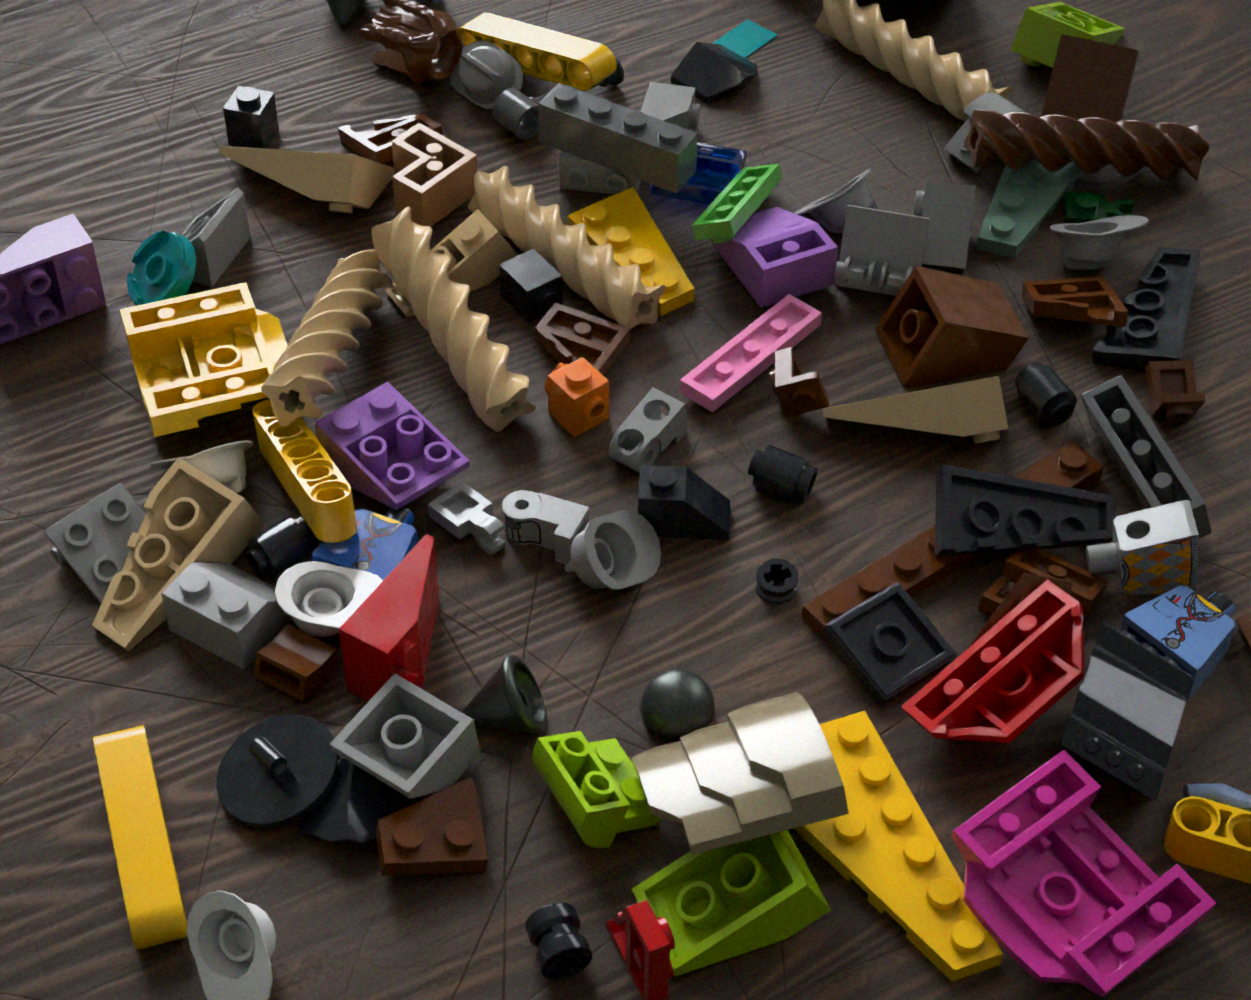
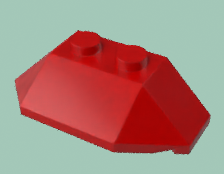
[901,579,1085,743]

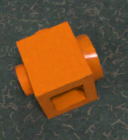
[544,357,609,438]

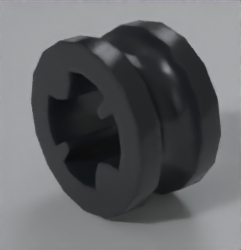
[755,559,798,604]

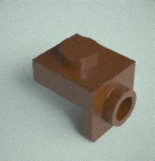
[769,347,829,417]
[1145,360,1205,421]

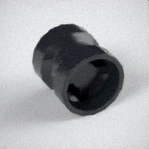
[525,902,592,980]

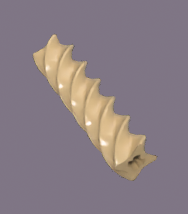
[815,0,1012,122]
[468,165,666,329]
[371,207,537,432]
[261,249,393,427]

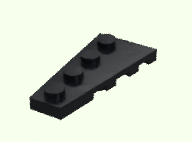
[935,465,1115,557]

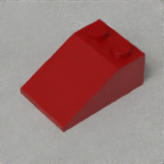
[339,534,440,702]

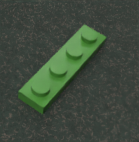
[692,164,783,243]

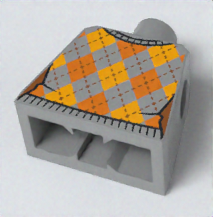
[1086,500,1199,595]

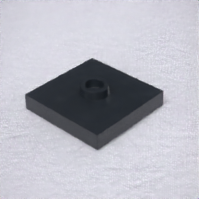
[821,582,958,707]

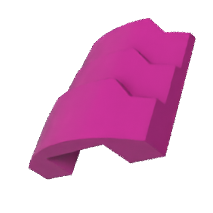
[951,750,1216,997]

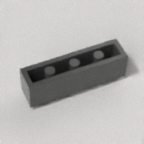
[538,83,698,193]
[1081,375,1212,539]

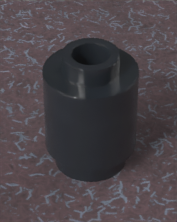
[1015,363,1077,426]
[748,444,818,502]
[246,515,319,579]

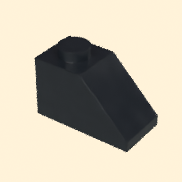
[638,465,731,540]

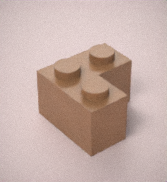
[391,123,478,227]

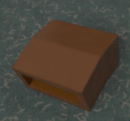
[254,624,339,702]

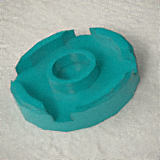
[127,230,197,306]

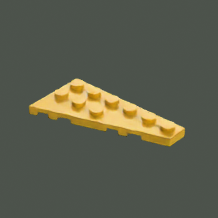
[793,710,1003,982]

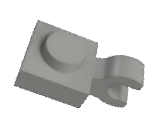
[428,481,506,555]

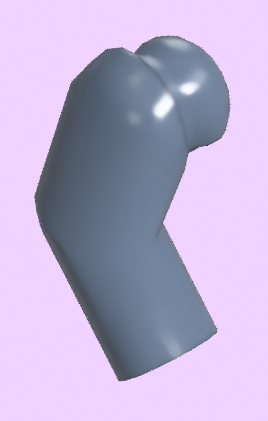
[1182,783,1251,812]

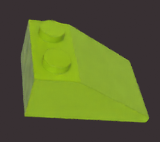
[1010,2,1125,68]
[632,830,831,976]

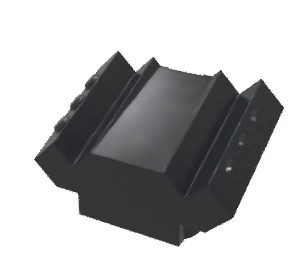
[1062,621,1194,801]

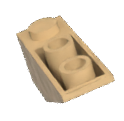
[385,209,518,317]

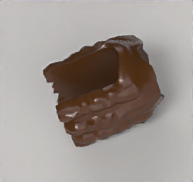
[359,0,464,85]

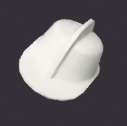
[150,440,253,493]
[275,561,383,637]
[187,890,276,1000]

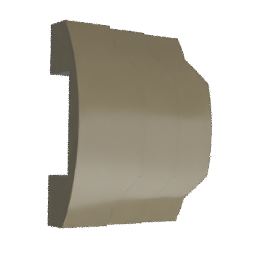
[632,692,849,855]

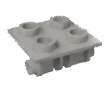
[834,205,930,296]
[43,482,146,604]

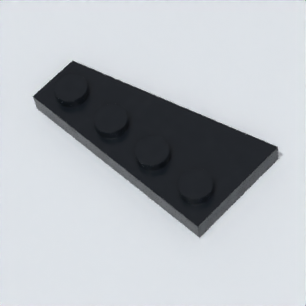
[1092,247,1201,368]

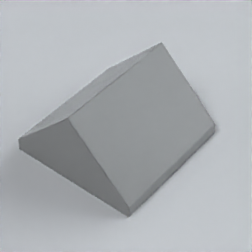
[181,188,251,287]

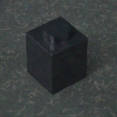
[223,86,279,149]
[499,249,563,323]

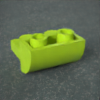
[532,731,661,848]

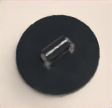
[217,714,340,829]

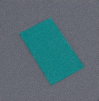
[712,19,778,58]

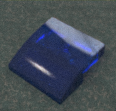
[651,142,747,205]

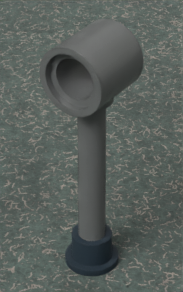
[492,57,624,140]

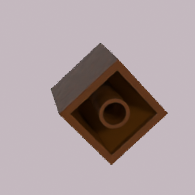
[1041,34,1139,122]
[875,266,1029,387]

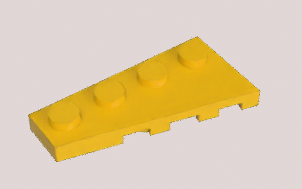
[567,187,694,316]

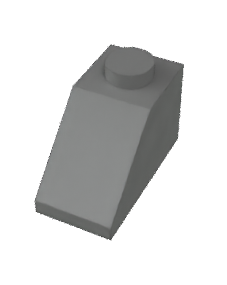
[641,82,701,130]

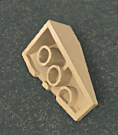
[219,146,394,214]
[822,376,1008,443]
[92,457,265,652]

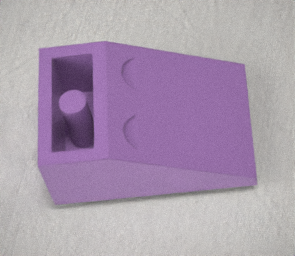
[709,207,838,308]
[0,214,107,344]
[315,381,470,510]

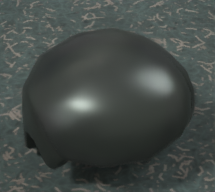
[640,669,715,742]

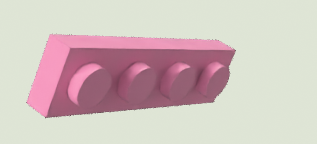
[680,294,822,413]

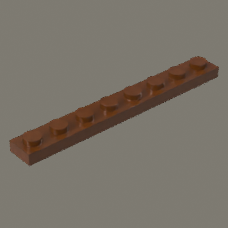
[801,441,1104,646]

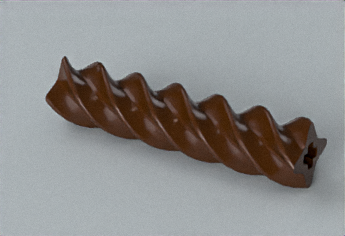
[964,109,1210,181]

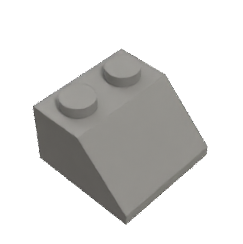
[161,562,292,670]
[329,673,480,799]

